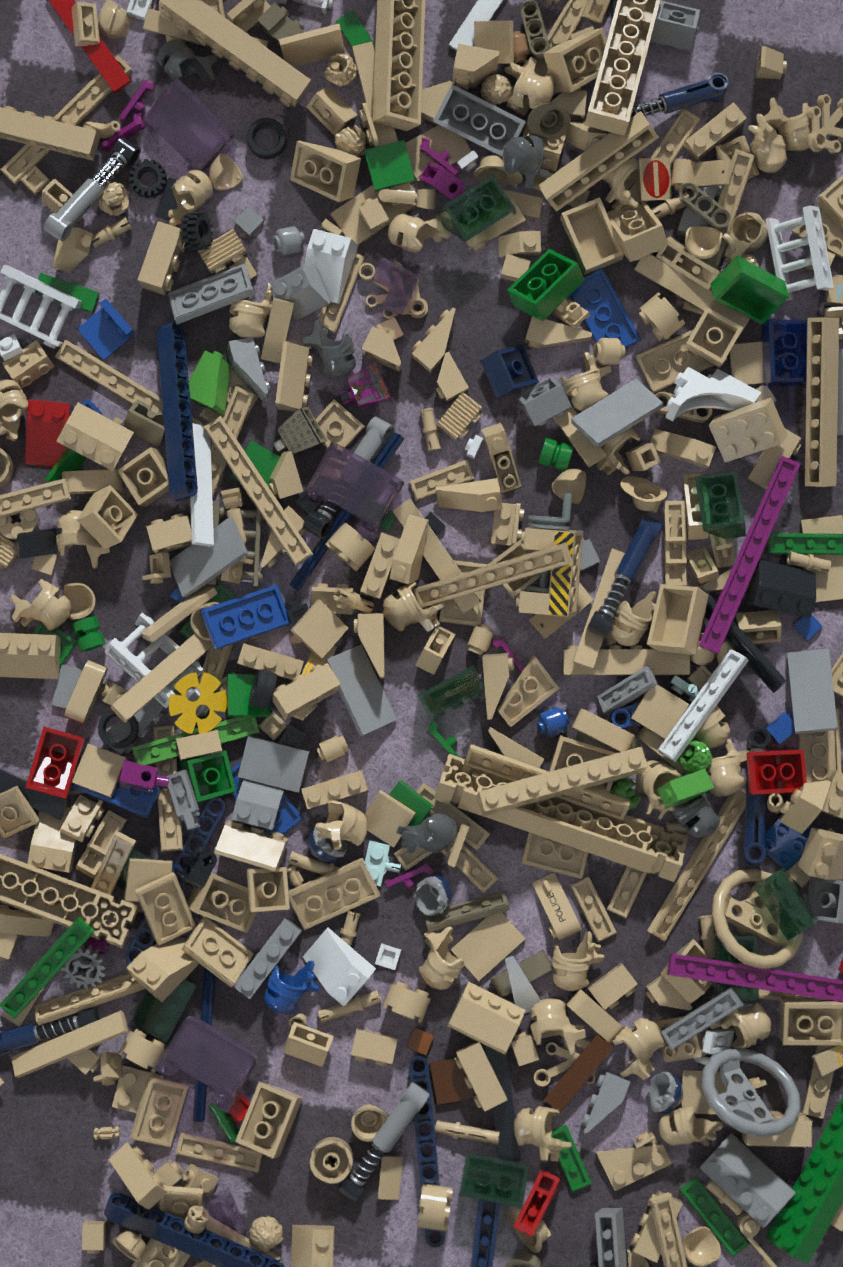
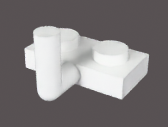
[694,1028,735,1065]

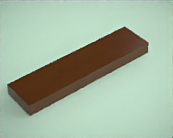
[544,1034,614,1113]

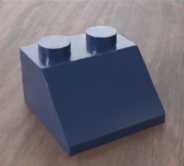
[480,345,539,399]

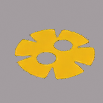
[169,672,227,734]

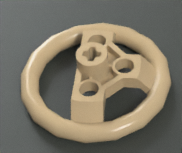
[712,868,804,969]

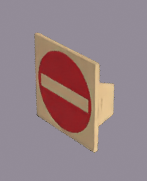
[639,158,672,201]

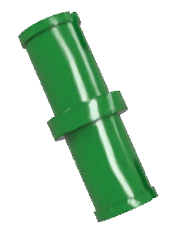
[208,1099,239,1143]

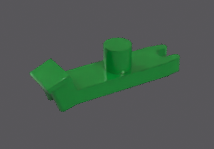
[427,720,459,757]

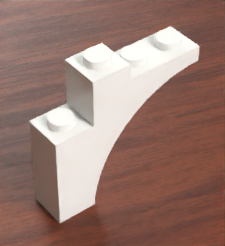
[666,367,761,421]

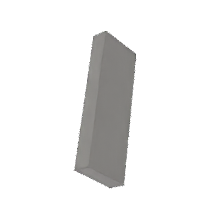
[597,666,657,716]

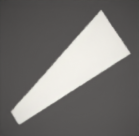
[505,956,540,1014]

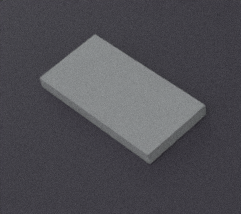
[168,263,255,324]
[571,378,663,448]
[170,517,248,598]
[325,644,397,737]
[787,648,838,734]

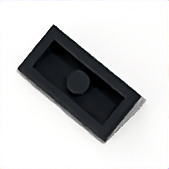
[13,528,57,559]

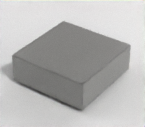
[234,206,264,236]

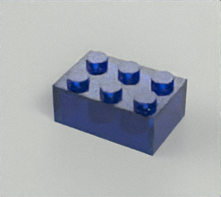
[762,320,807,386]

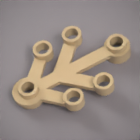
[807,94,843,154]
[359,261,428,320]
[533,1039,609,1086]

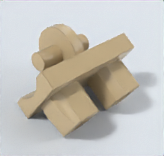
[551,298,590,329]
[709,528,736,569]

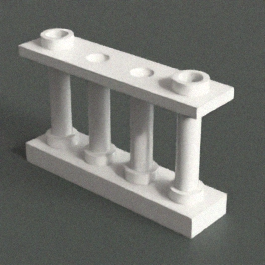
[766,205,834,301]
[0,265,83,349]
[105,612,204,708]

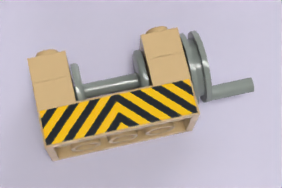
[516,493,584,617]

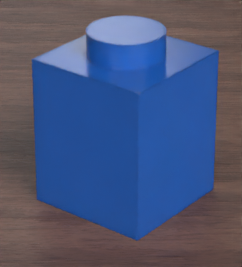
[765,712,795,745]

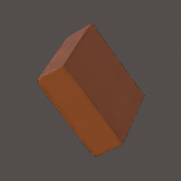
[406,1027,434,1055]

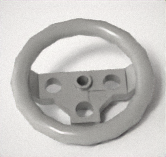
[702,1049,800,1137]

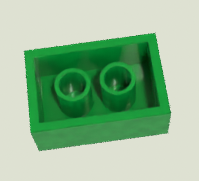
[507,249,585,321]

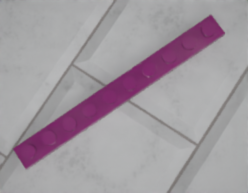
[699,456,801,654]
[667,953,843,1002]

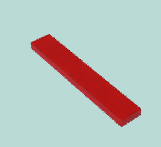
[48,0,132,94]

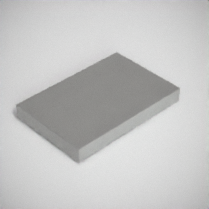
[238,736,310,793]

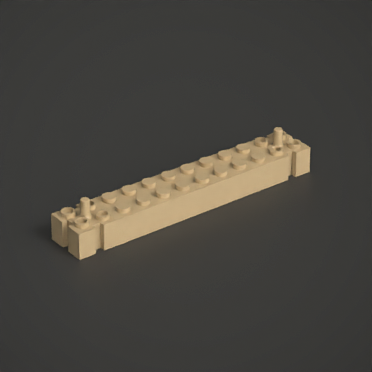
[434,754,688,882]
[0,854,139,948]

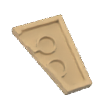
[791,204,843,259]
[497,655,559,727]
[596,1143,672,1191]

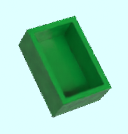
[711,256,789,324]

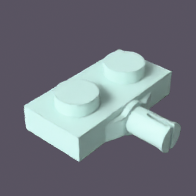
[669,675,700,703]
[365,841,401,886]

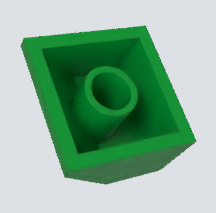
[180,751,236,802]

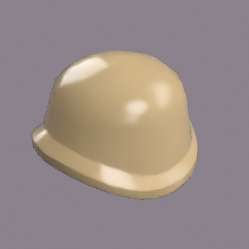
[351,1104,388,1142]

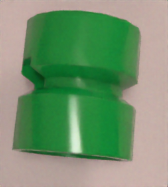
[538,438,574,471]
[71,616,106,652]

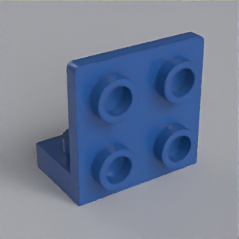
[78,298,135,360]
[765,813,812,871]

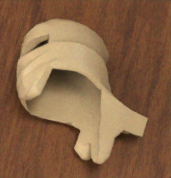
[505,57,555,109]
[763,98,812,151]
[748,114,787,173]
[602,158,640,211]
[168,170,213,226]
[388,212,451,253]
[722,212,768,260]
[229,283,273,338]
[560,351,612,411]
[0,380,28,441]
[596,427,641,475]
[56,510,110,569]
[10,579,71,631]
[383,582,446,632]
[611,591,657,646]
[684,705,730,749]
[706,739,750,797]
[635,760,681,820]
[315,800,368,850]
[419,927,464,990]
[552,931,605,991]
[530,999,586,1056]
[710,1002,771,1049]
[613,1018,665,1080]
[514,1106,572,1161]
[659,1106,723,1146]

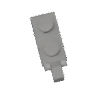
[166,770,200,830]

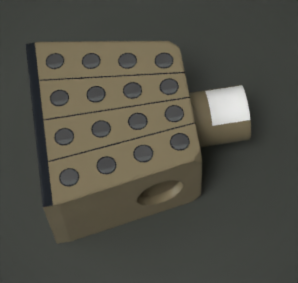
[274,407,327,454]

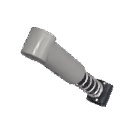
[43,137,141,241]
[303,417,395,539]
[336,1082,430,1204]

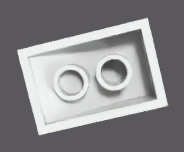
[304,229,358,304]
[303,928,376,1006]

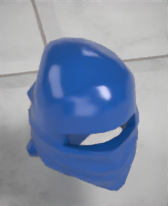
[264,961,320,1013]

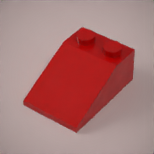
[25,399,73,467]
[26,726,87,799]
[746,749,807,795]

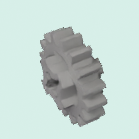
[61,945,108,989]

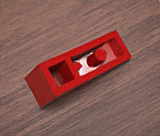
[513,1169,561,1237]

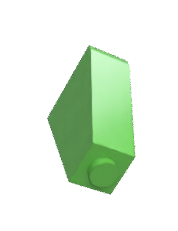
[189,351,230,415]
[657,769,714,808]

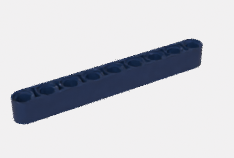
[157,320,198,501]
[125,797,227,964]
[409,1055,445,1248]
[104,1193,285,1267]

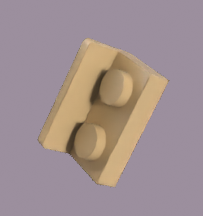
[227,0,270,33]
[2,340,54,389]
[491,503,524,546]
[311,583,353,615]
[60,795,105,843]

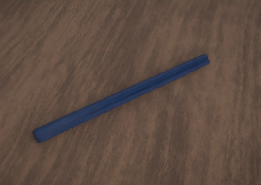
[290,433,404,591]
[193,967,215,1122]

